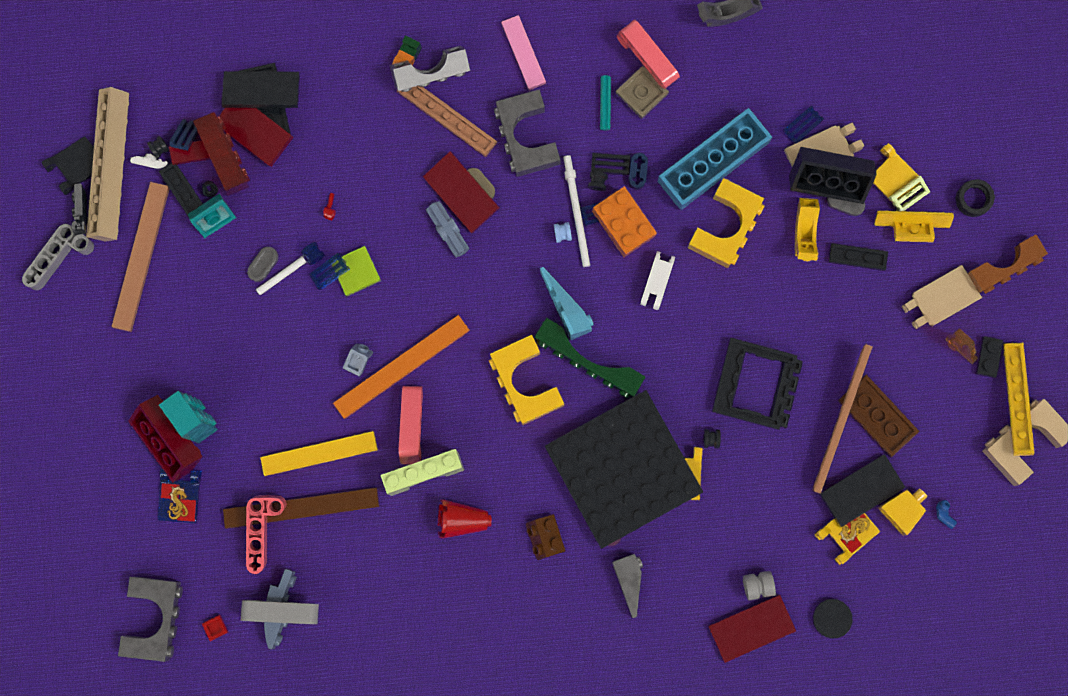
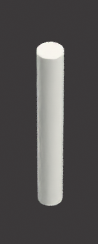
[256,256,306,295]

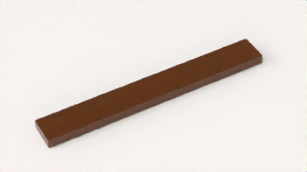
[223,488,380,529]

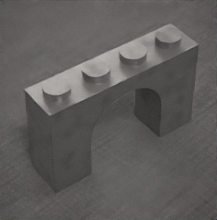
[494,89,560,177]
[118,577,183,662]

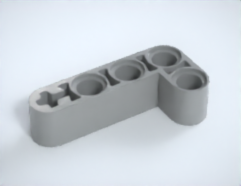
[22,224,94,290]
[241,600,319,624]

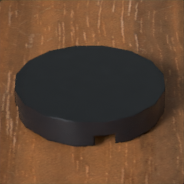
[812,599,853,639]

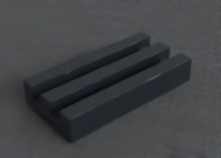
[591,153,630,175]

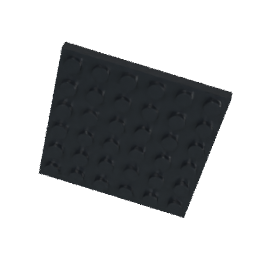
[544,390,703,549]

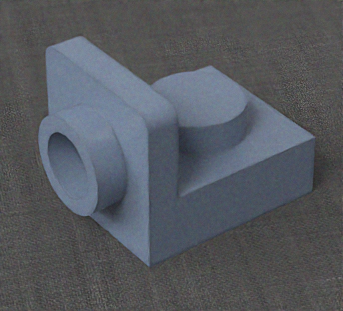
[343,344,373,377]

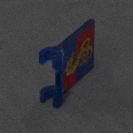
[158,468,202,523]

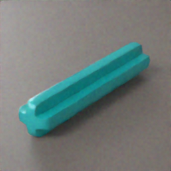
[600,75,611,131]

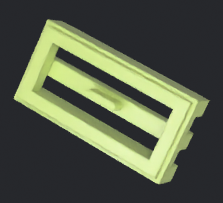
[889,176,930,211]

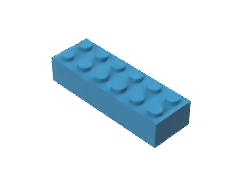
[657,108,772,210]

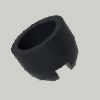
[202,180,218,197]

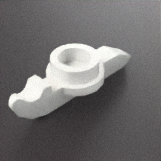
[130,154,168,169]

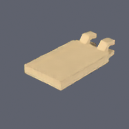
[784,123,864,167]
[902,265,982,329]

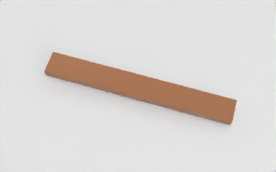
[112,182,170,332]
[812,344,873,494]

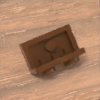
[526,514,566,560]

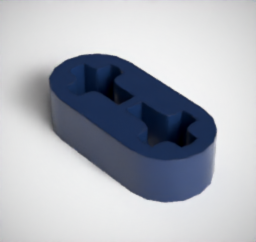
[629,153,648,190]

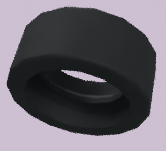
[955,179,995,217]

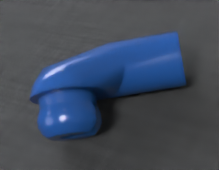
[936,500,957,529]

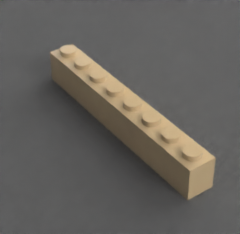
[86,87,129,241]

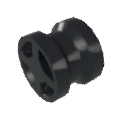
[147,135,170,159]
[588,171,608,191]
[703,429,721,449]

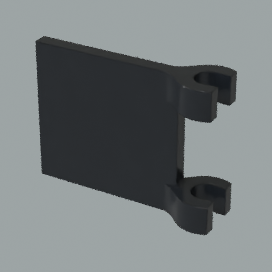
[41,136,94,196]

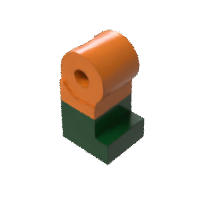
[392,35,422,66]

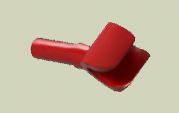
[323,193,336,221]

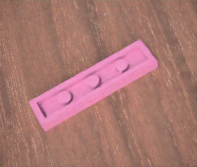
[501,15,546,90]

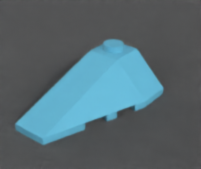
[540,267,594,340]

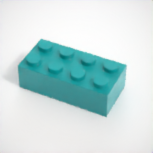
[159,391,218,443]

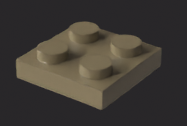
[616,66,669,119]

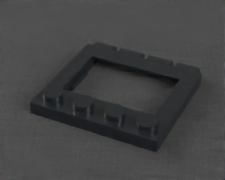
[711,338,803,430]

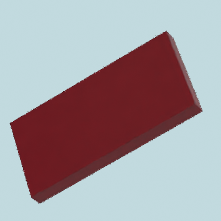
[214,108,294,167]
[423,151,500,233]
[708,595,796,663]

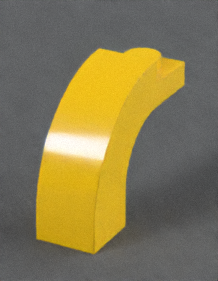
[795,198,820,261]

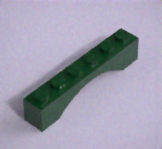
[535,318,646,399]

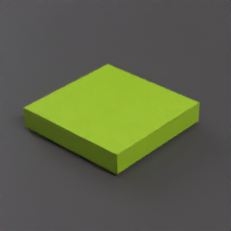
[331,246,381,296]

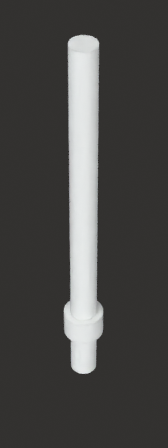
[563,156,590,267]

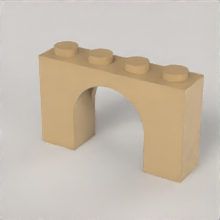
[982,399,1068,486]

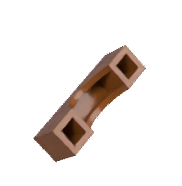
[967,235,1048,294]

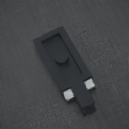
[71,183,88,235]

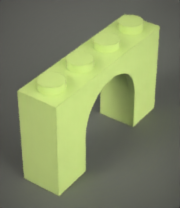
[381,449,464,496]

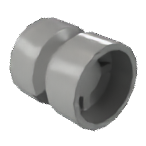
[743,571,776,601]

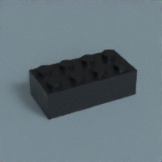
[789,147,877,204]

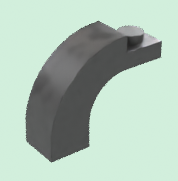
[697,0,763,27]

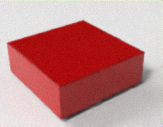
[202,615,229,641]

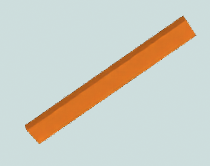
[333,315,470,419]

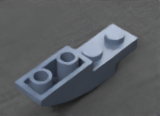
[264,569,297,649]

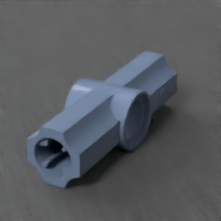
[426,201,470,258]

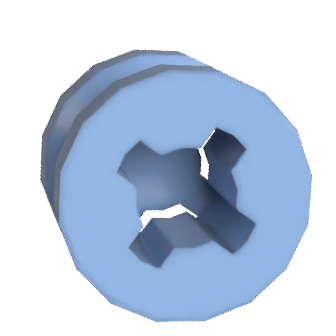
[554,222,572,243]

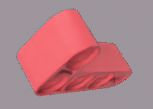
[617,20,680,89]
[399,386,423,464]
[246,495,287,574]

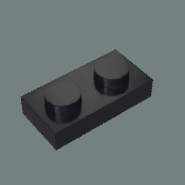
[976,336,1003,378]

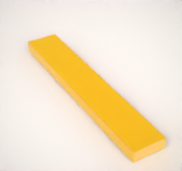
[1003,343,1034,456]
[260,431,378,476]

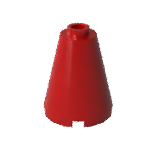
[438,499,492,539]

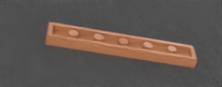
[396,85,497,157]

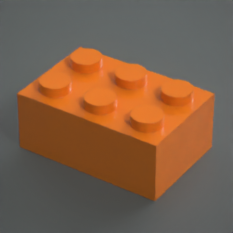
[592,186,657,257]

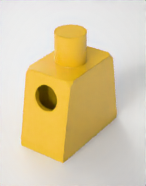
[878,488,927,536]

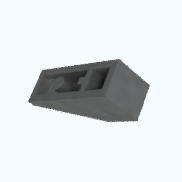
[612,554,643,618]

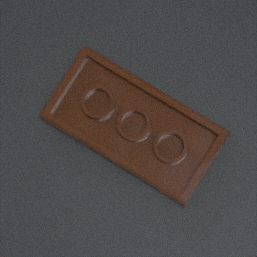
[837,374,920,458]

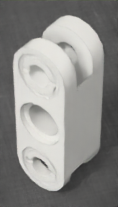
[640,251,675,310]

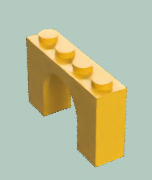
[688,178,765,268]
[488,335,564,425]

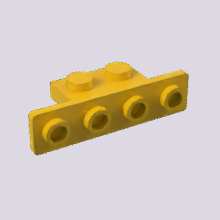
[874,211,954,242]

